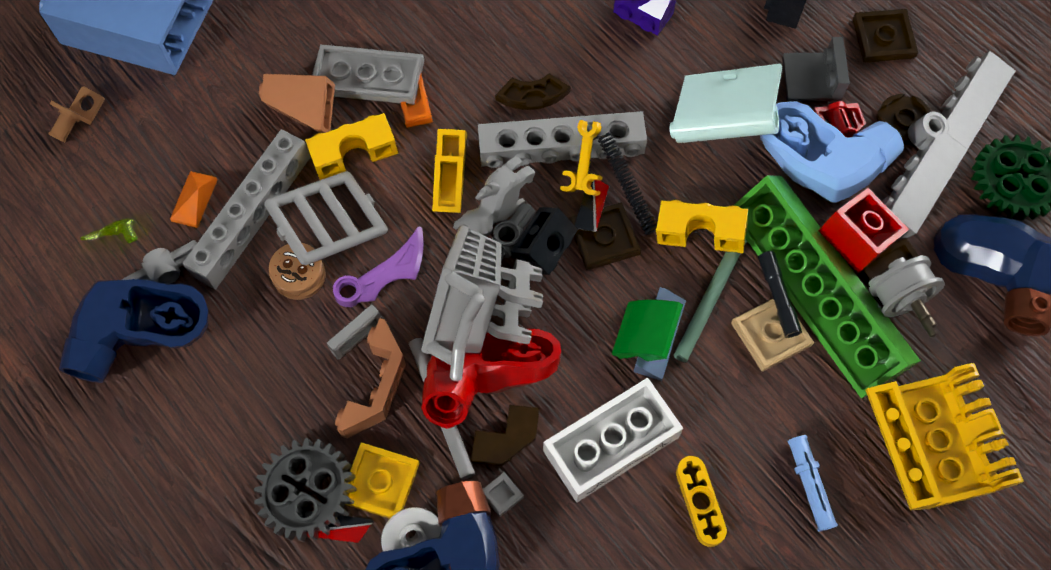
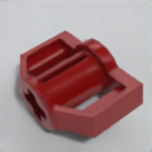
[813,101,866,138]

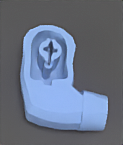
[760,101,904,203]

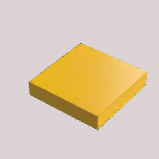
[345,442,420,519]

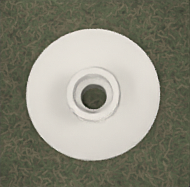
[381,507,442,551]

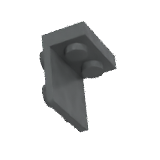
[782,37,850,102]

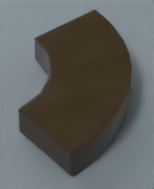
[495,73,571,110]

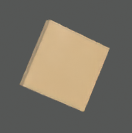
[731,299,814,372]

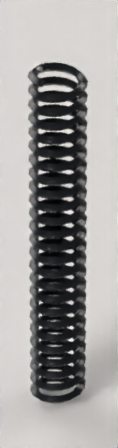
[596,132,657,235]

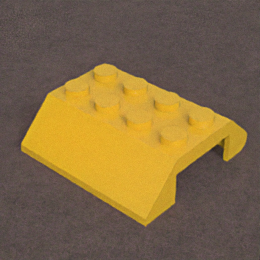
[866,363,1024,510]

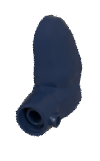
[59,279,208,383]

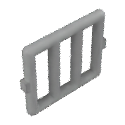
[264,171,388,265]

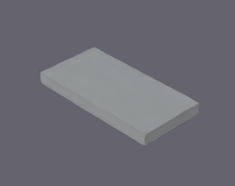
[312,44,425,105]

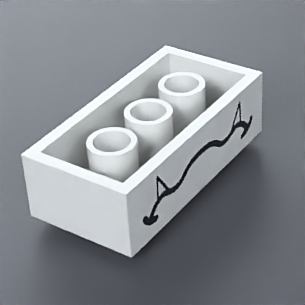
[543,378,683,503]

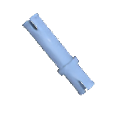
[787,435,838,532]

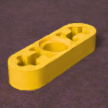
[676,456,727,547]

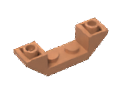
[335,318,406,439]

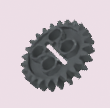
[254,438,356,542]

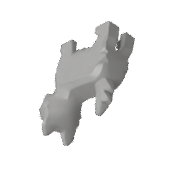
[453,156,535,236]

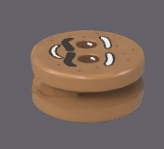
[269,243,326,300]

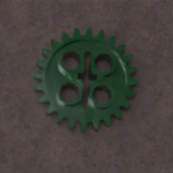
[971,134,1051,221]

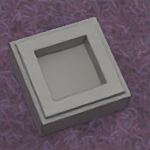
[483,472,524,517]

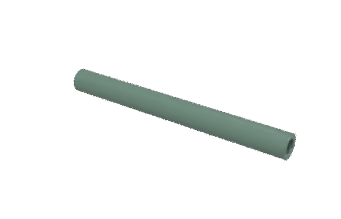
[674,239,747,362]

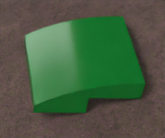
[612,300,683,362]

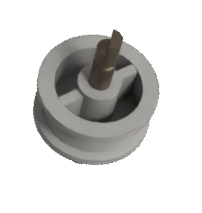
[868,255,945,338]

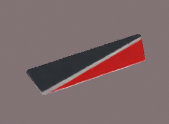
[575,180,609,232]
[304,511,373,543]

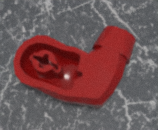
[422,329,561,428]

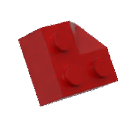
[818,188,909,273]

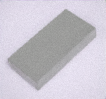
[327,304,381,359]

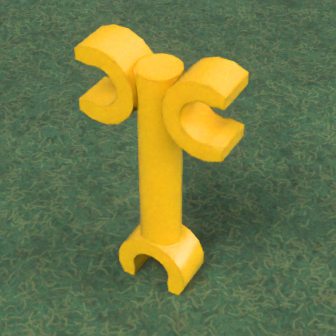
[560,120,603,196]

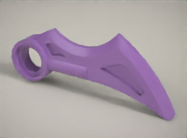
[333,227,424,307]

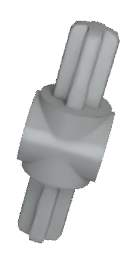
[121,240,197,284]

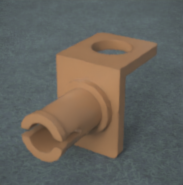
[48,86,105,143]

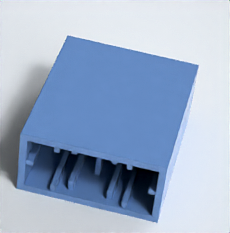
[39,0,213,75]

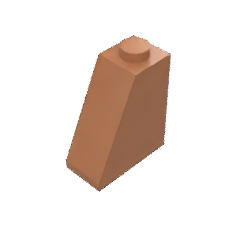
[259,74,335,133]

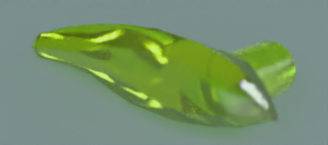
[80,219,138,243]

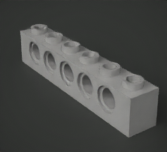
[478,111,647,168]
[182,129,311,290]

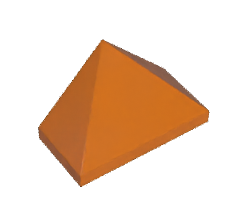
[170,171,218,228]

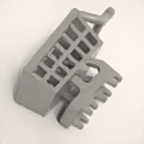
[421,225,543,381]

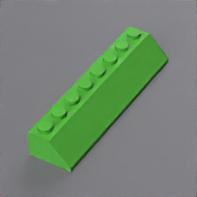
[734,175,921,399]

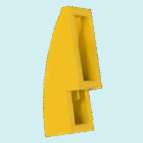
[432,129,467,213]

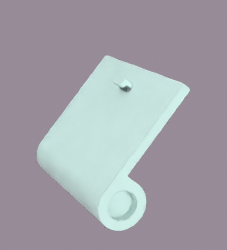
[670,64,782,143]

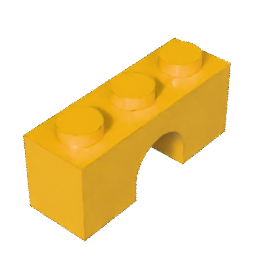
[305,113,398,180]
[656,200,748,253]

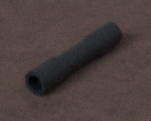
[758,251,802,338]

